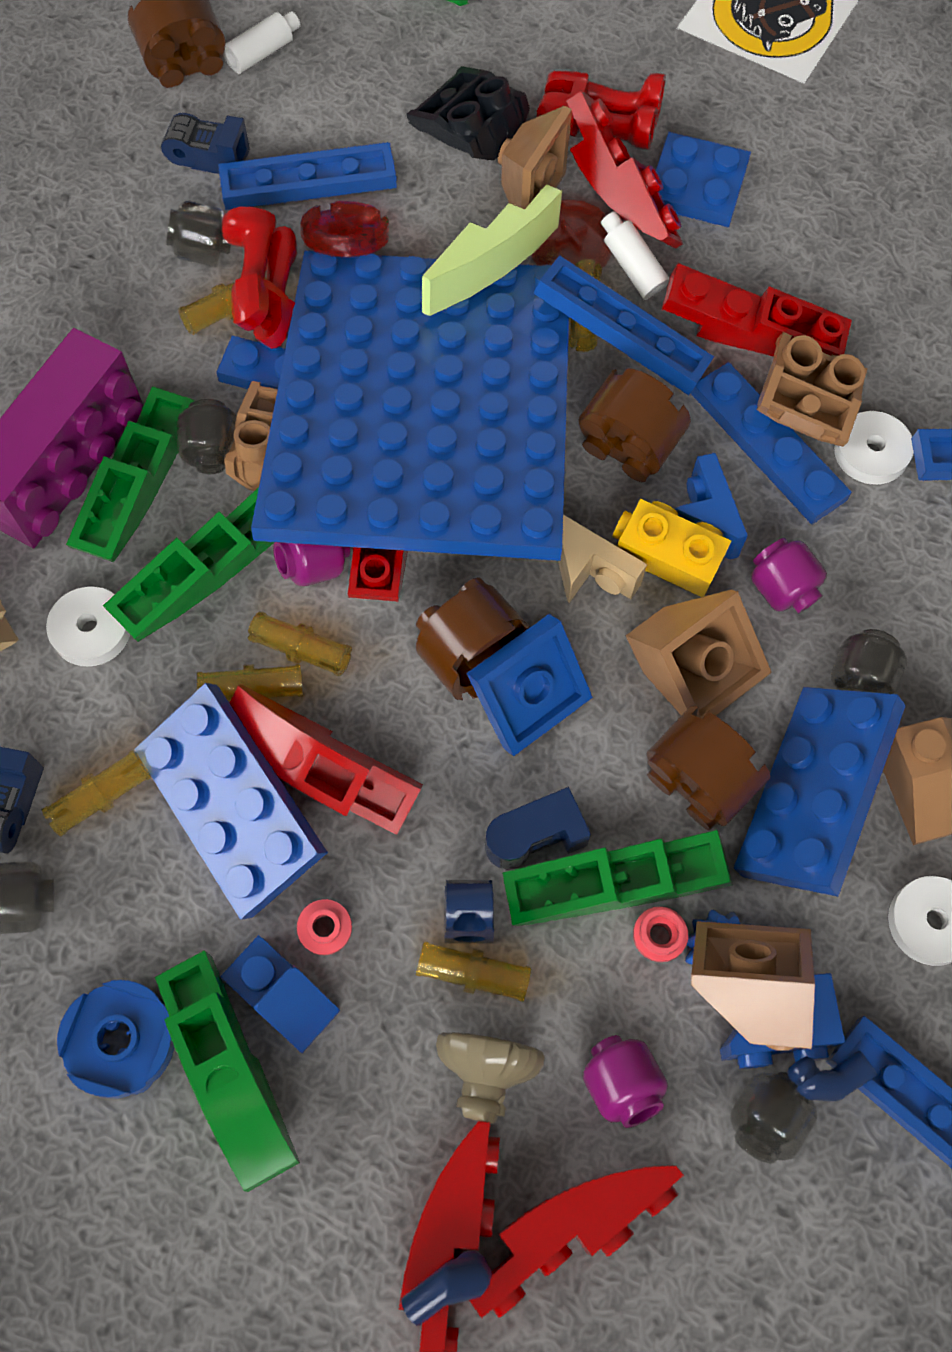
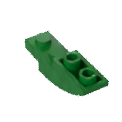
[155,950,300,1192]

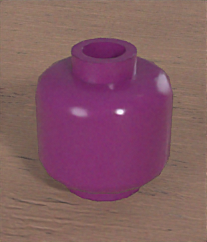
[751,538,827,614]
[273,542,350,586]
[582,1035,668,1128]

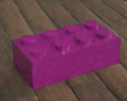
[0,327,143,549]

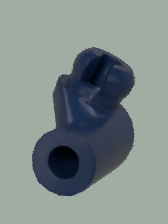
[787,1050,877,1102]
[401,1251,492,1326]

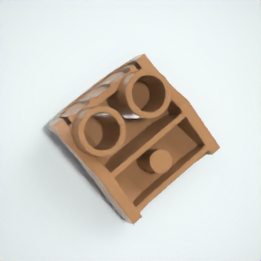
[757,332,868,447]
[224,381,278,491]

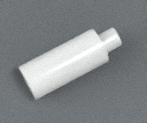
[223,11,300,74]
[601,212,670,300]

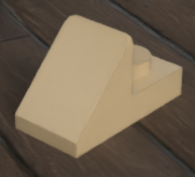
[558,515,647,603]

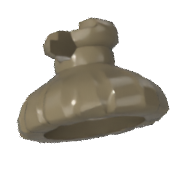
[436,1032,545,1124]

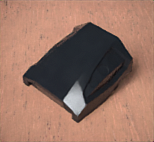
[406,66,530,161]

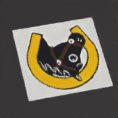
[677,0,859,83]

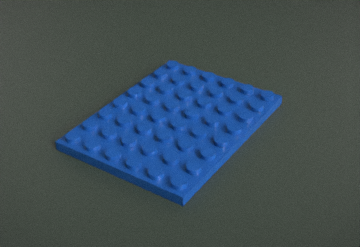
[251,250,569,561]

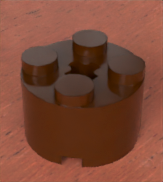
[128,0,226,88]
[578,368,691,482]
[416,577,530,701]
[646,706,770,831]

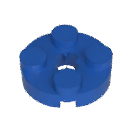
[57,980,175,1099]

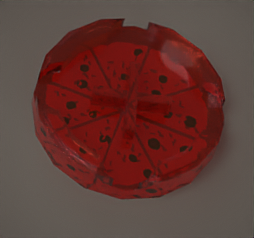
[531,200,612,275]
[300,201,389,257]

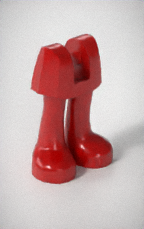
[537,71,666,150]
[222,207,297,349]

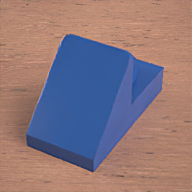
[675,453,748,560]
[220,935,340,1054]

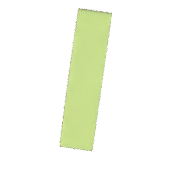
[422,184,562,316]

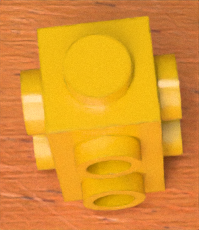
[612,498,731,597]

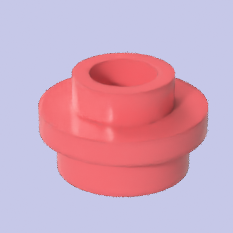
[297,899,352,955]
[633,907,688,962]

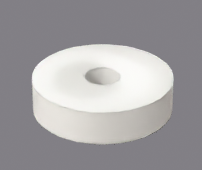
[834,411,914,485]
[46,586,130,667]
[888,876,952,966]

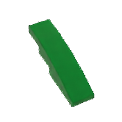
[66,386,200,562]
[103,487,274,642]
[502,830,733,927]

